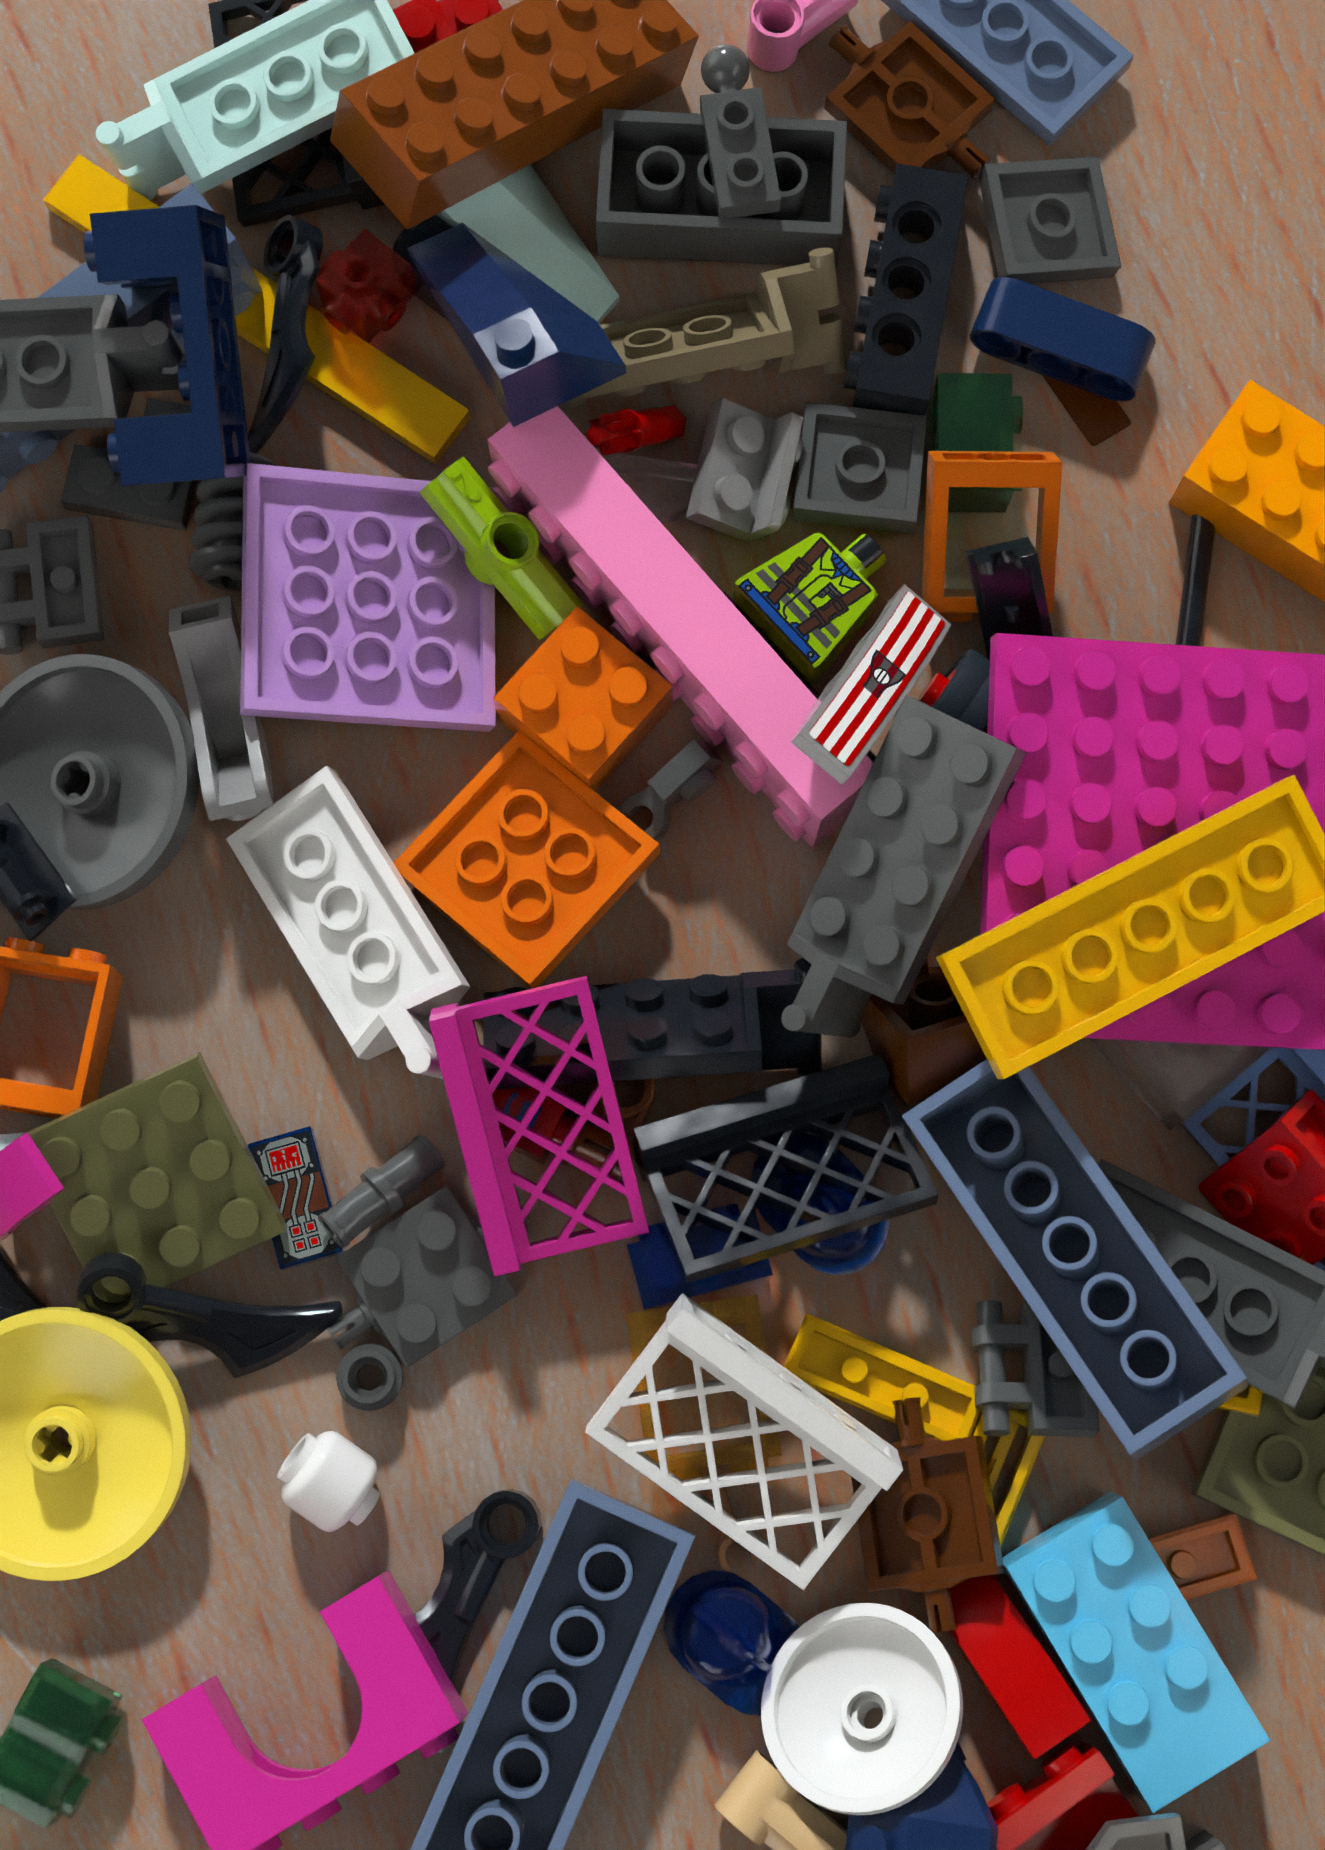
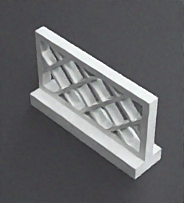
[585,1293,903,1590]

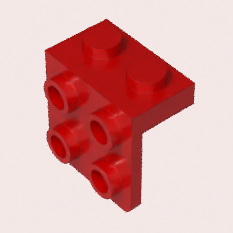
[987,1741,1139,1850]

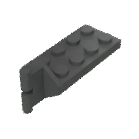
[0,294,186,432]
[781,695,1026,1038]
[1098,1159,1325,1409]

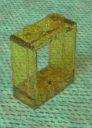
[626,1294,782,1480]

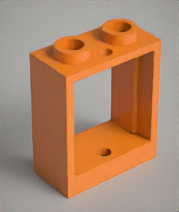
[921,451,1062,622]
[0,937,124,1119]

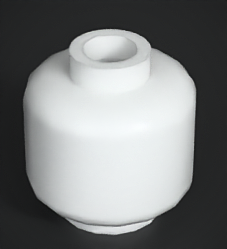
[277,1431,380,1532]

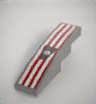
[791,584,952,785]

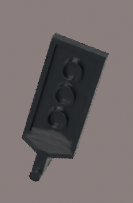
[483,958,822,1090]

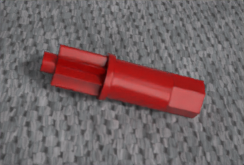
[584,405,687,456]

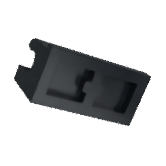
[966,537,1053,661]

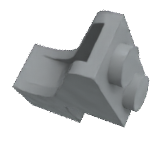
[169,596,273,821]

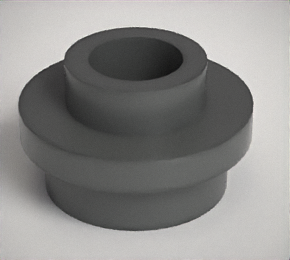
[336,1344,403,1411]

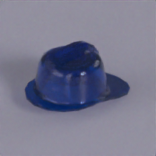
[750,1133,890,1275]
[664,1570,800,1716]

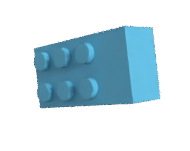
[1002,1491,1271,1813]

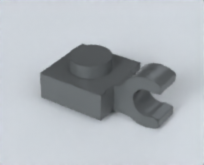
[619,739,723,840]

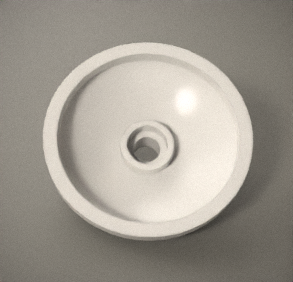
[761,1603,963,1815]

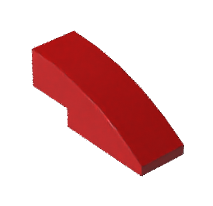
[922,1575,1091,1760]

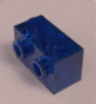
[627,1203,773,1313]

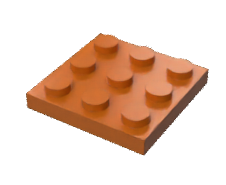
[394,730,662,989]

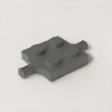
[326,1185,528,1368]

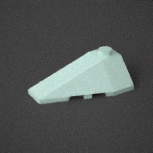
[436,164,620,324]

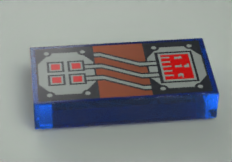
[248,1126,346,1271]

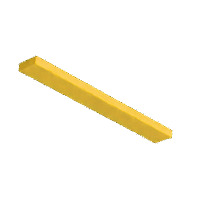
[43,154,471,465]

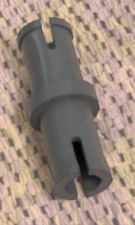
[318,1134,445,1248]

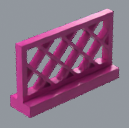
[429,976,649,1277]

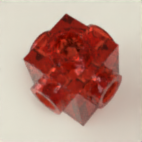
[316,228,416,343]

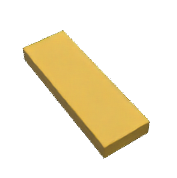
[783,1313,981,1441]

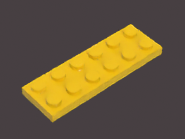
[936,775,1325,1079]

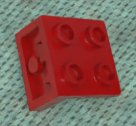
[1199,1088,1325,1265]

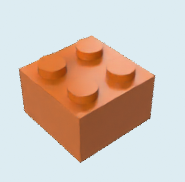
[493,606,673,792]

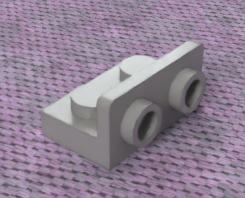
[686,398,803,543]

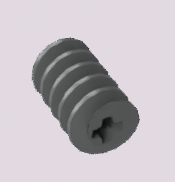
[189,453,277,590]

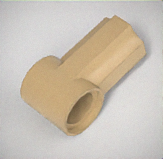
[714,1750,847,1850]

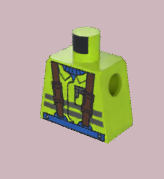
[733,533,887,686]

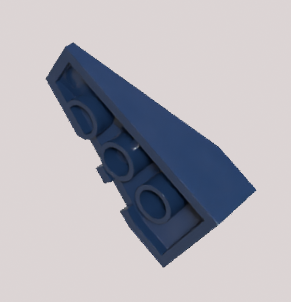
[407,223,627,427]

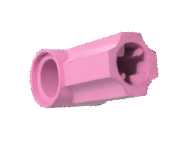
[746,0,858,72]

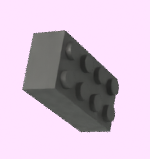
[596,109,847,268]

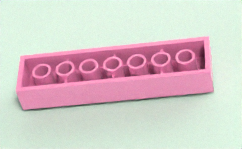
[487,406,873,849]

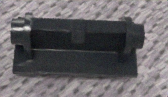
[0,802,77,941]

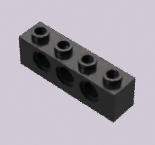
[843,163,969,415]

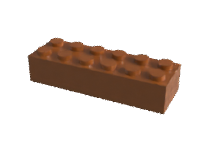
[330,0,699,229]

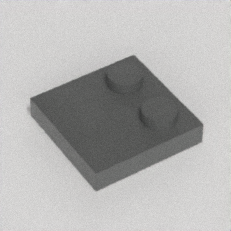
[978,156,1121,284]
[792,402,927,534]

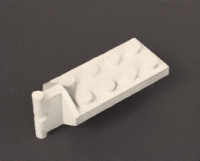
[226,766,471,1079]

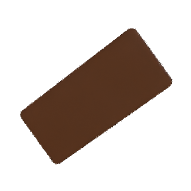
[1042,375,1131,446]

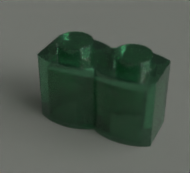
[0,1658,124,1829]

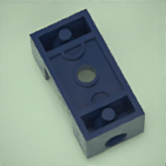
[84,205,251,486]

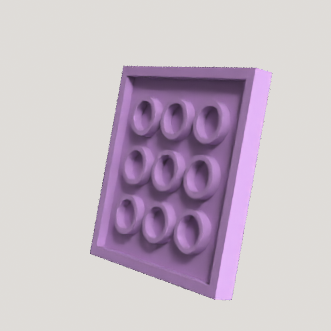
[240,463,496,732]

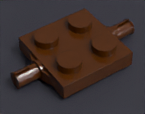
[824,21,995,180]
[851,1397,1005,1633]

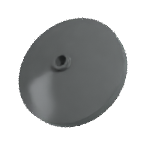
[0,654,200,910]

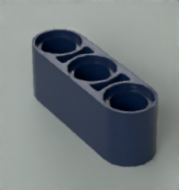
[969,277,1156,402]

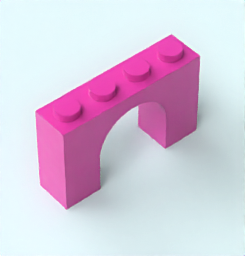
[142,1570,469,1850]

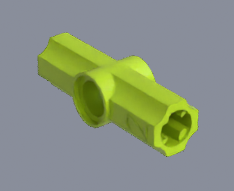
[419,456,583,641]

